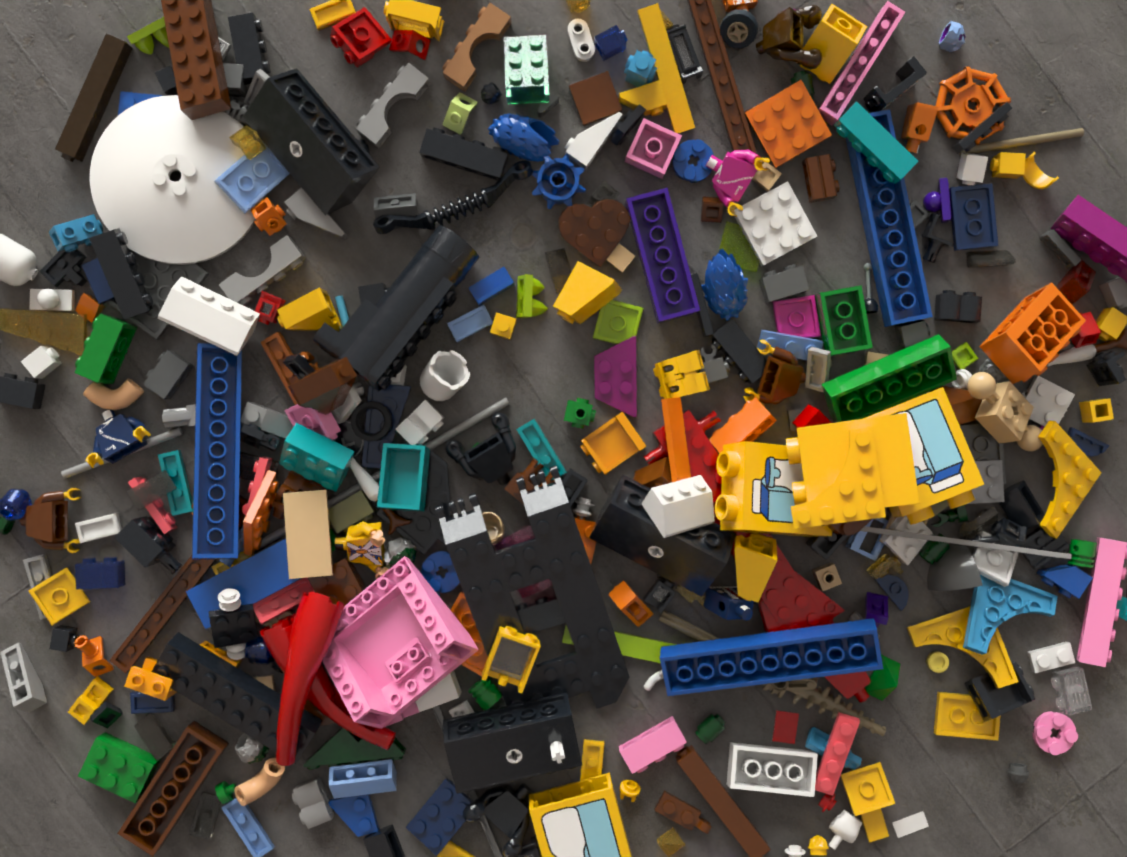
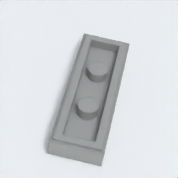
[23,553,52,620]

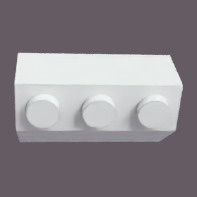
[642,475,715,538]

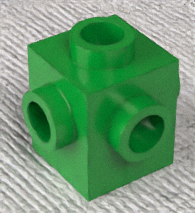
[564,398,596,429]

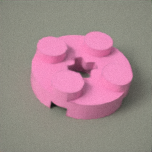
[1032,711,1078,755]

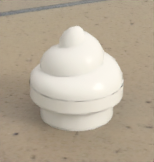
[952,369,972,390]

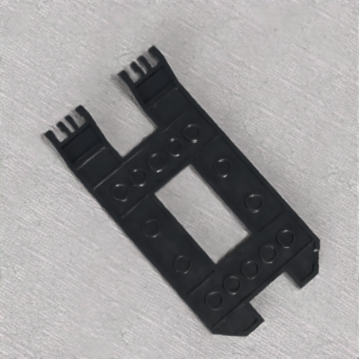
[435,465,630,709]

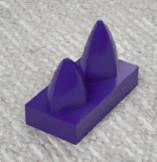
[865,592,889,628]

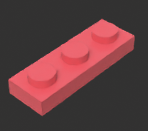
[128,477,177,534]
[253,578,315,625]

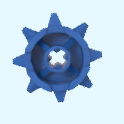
[532,154,586,209]

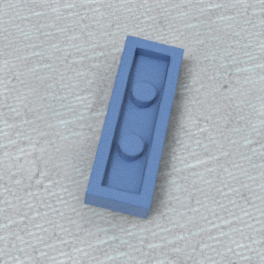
[757,329,824,360]
[221,797,275,857]

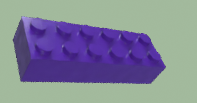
[625,188,700,324]

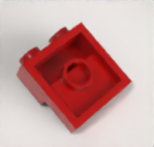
[330,7,392,68]

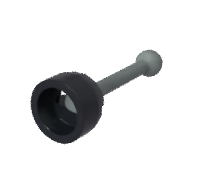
[864,263,878,314]

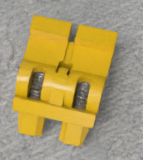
[653,350,710,399]

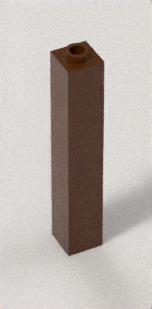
[675,745,771,857]

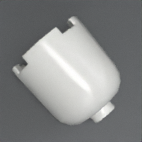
[0,234,38,286]
[420,350,470,401]

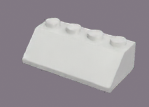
[158,277,260,356]

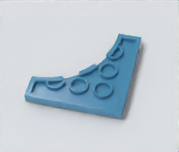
[963,575,1058,655]

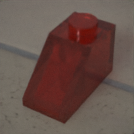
[1057,259,1096,305]

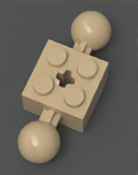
[967,372,1043,451]

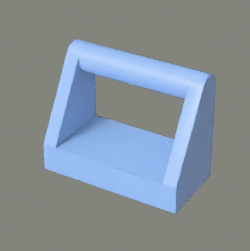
[845,518,888,561]

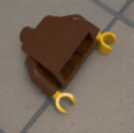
[743,340,806,405]
[19,488,81,553]

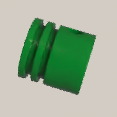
[1067,539,1097,568]
[468,677,502,711]

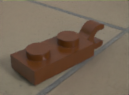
[654,790,712,834]

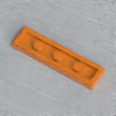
[661,397,691,482]

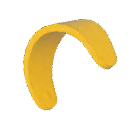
[1023,152,1059,189]

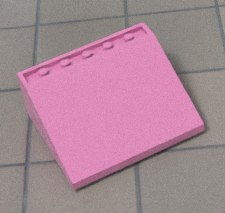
[323,556,479,729]

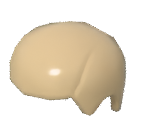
[483,512,505,545]

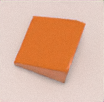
[75,293,105,323]

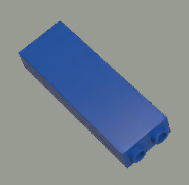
[186,539,301,629]

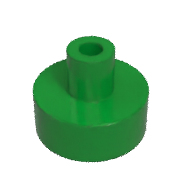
[215,781,237,804]

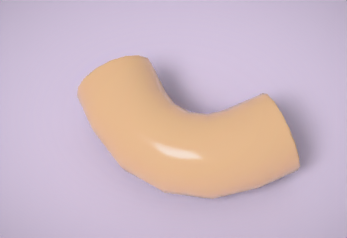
[83,378,144,410]
[234,758,285,806]

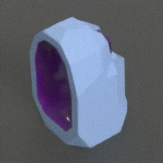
[939,21,966,52]

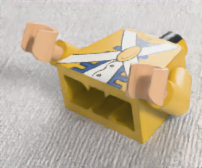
[335,521,389,580]

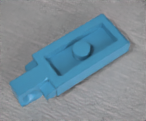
[805,727,862,770]

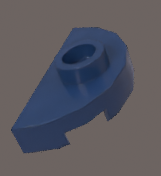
[1068,427,1110,457]
[873,574,909,611]

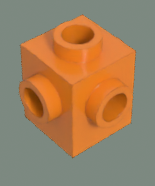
[250,197,287,236]

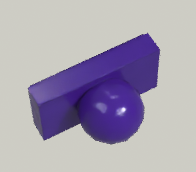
[923,177,951,223]

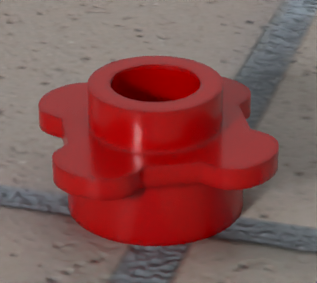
[818,793,837,812]

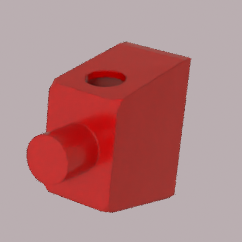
[824,671,871,703]

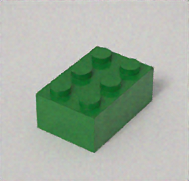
[815,285,873,356]
[74,314,138,384]
[78,732,161,803]

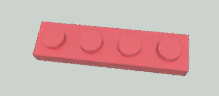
[815,712,860,796]

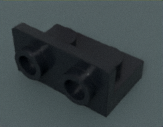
[1086,350,1127,386]

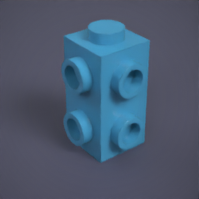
[624,50,657,87]
[49,214,103,252]

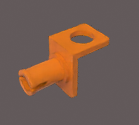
[75,635,114,677]

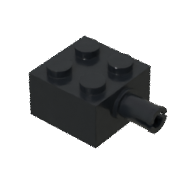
[114,516,182,574]

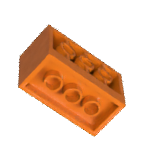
[979,283,1086,384]

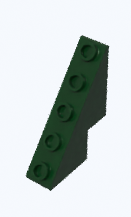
[303,728,406,770]

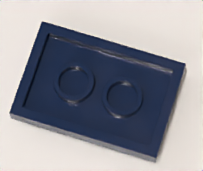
[949,183,998,251]
[406,778,473,856]

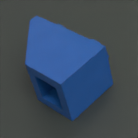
[1037,564,1093,599]

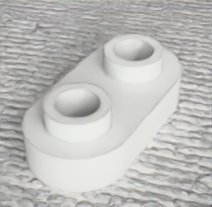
[568,19,595,62]

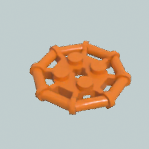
[935,66,1011,145]

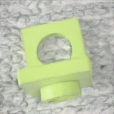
[442,92,478,135]

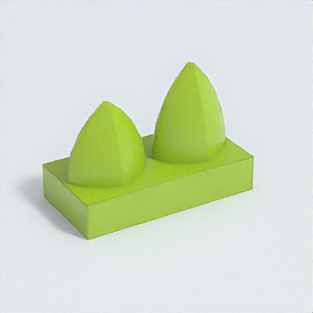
[127,17,169,55]
[516,274,548,318]

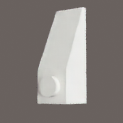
[565,112,623,170]

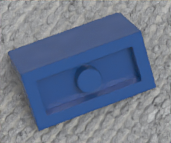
[469,267,515,307]

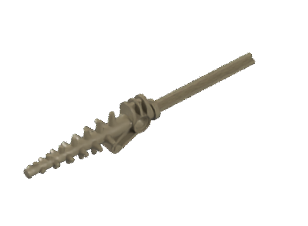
[659,610,886,736]

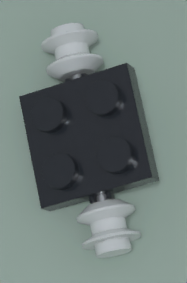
[209,588,258,660]

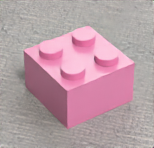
[625,118,682,179]

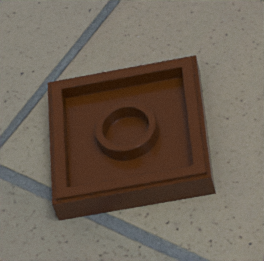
[569,71,622,126]

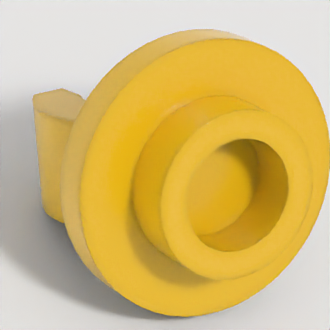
[620,780,641,802]

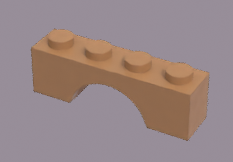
[442,3,511,92]

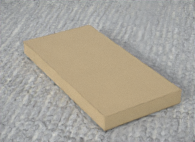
[283,490,333,579]

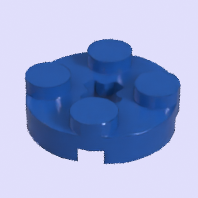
[672,139,714,183]
[421,551,460,593]

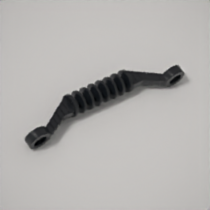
[373,160,533,234]

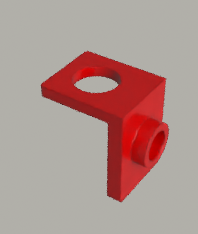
[389,30,430,60]

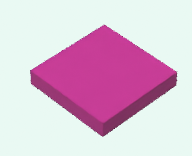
[772,295,821,338]

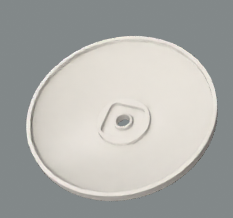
[90,95,264,265]

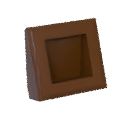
[701,196,724,223]

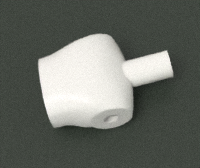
[828,809,862,850]

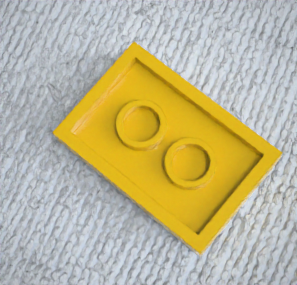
[934,692,1001,741]

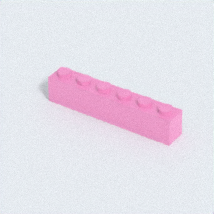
[818,1,905,125]
[1076,537,1127,667]

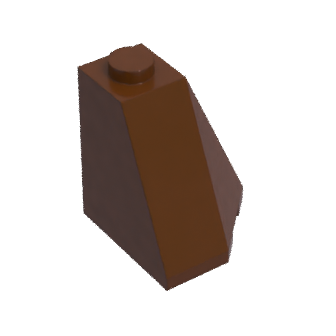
[288,357,357,415]
[930,386,982,425]

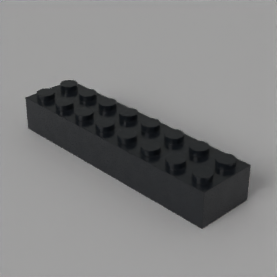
[151,632,323,764]

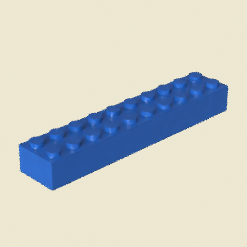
[846,109,933,327]
[192,343,242,560]
[660,618,883,696]

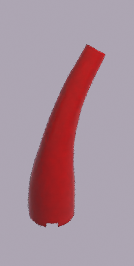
[276,591,345,766]
[260,613,396,750]

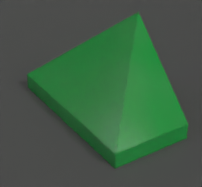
[864,654,900,701]

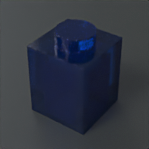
[594,25,628,61]

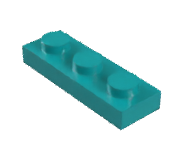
[516,418,567,481]
[158,450,193,516]

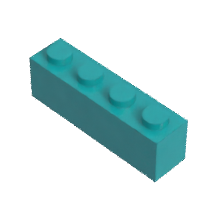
[834,101,918,184]

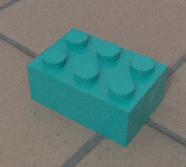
[279,423,354,492]
[377,443,430,512]

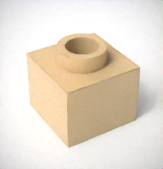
[812,563,842,591]

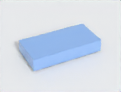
[447,305,493,342]

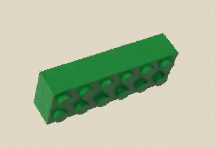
[821,334,957,423]

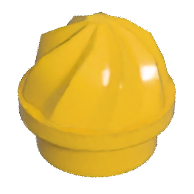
[808,835,829,855]

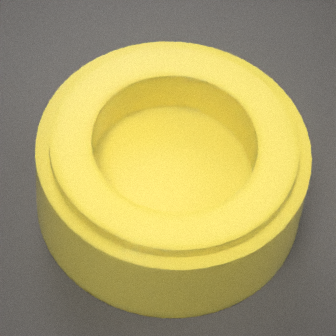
[926,651,949,673]

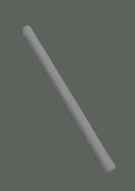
[61,427,183,479]

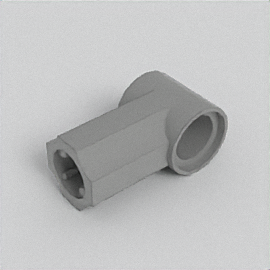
[162,404,196,428]

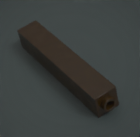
[55,33,133,162]

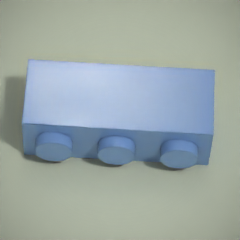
[329,759,397,799]

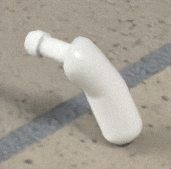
[644,670,664,691]

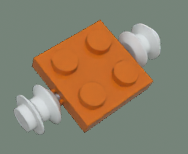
[572,497,597,564]

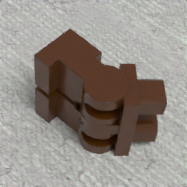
[272,471,329,519]

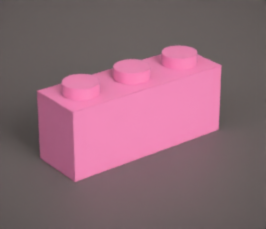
[619,716,687,774]

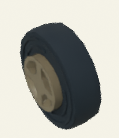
[720,9,758,48]

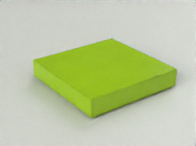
[593,300,644,344]

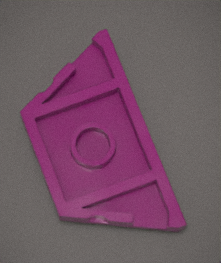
[594,336,637,417]

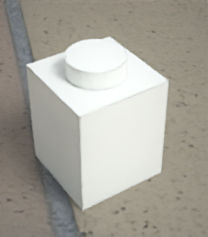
[956,153,988,185]
[21,346,62,379]

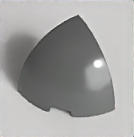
[927,543,983,591]

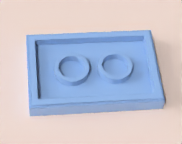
[214,140,290,214]

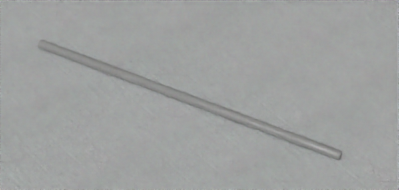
[257,397,510,551]

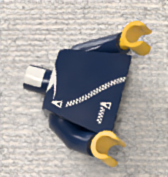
[86,410,151,468]

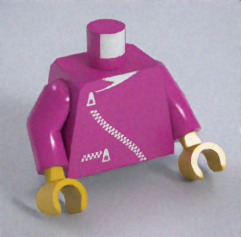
[706,150,770,217]

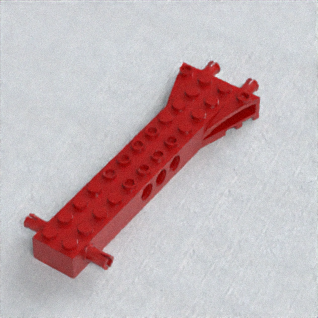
[643,410,845,633]

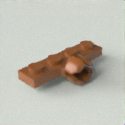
[260,332,319,405]

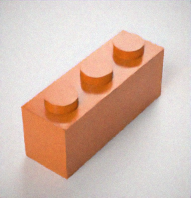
[709,397,777,453]

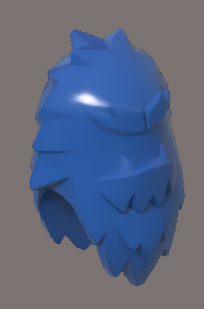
[488,113,559,162]
[701,249,748,321]

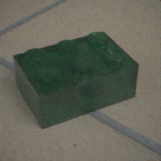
[504,35,549,104]

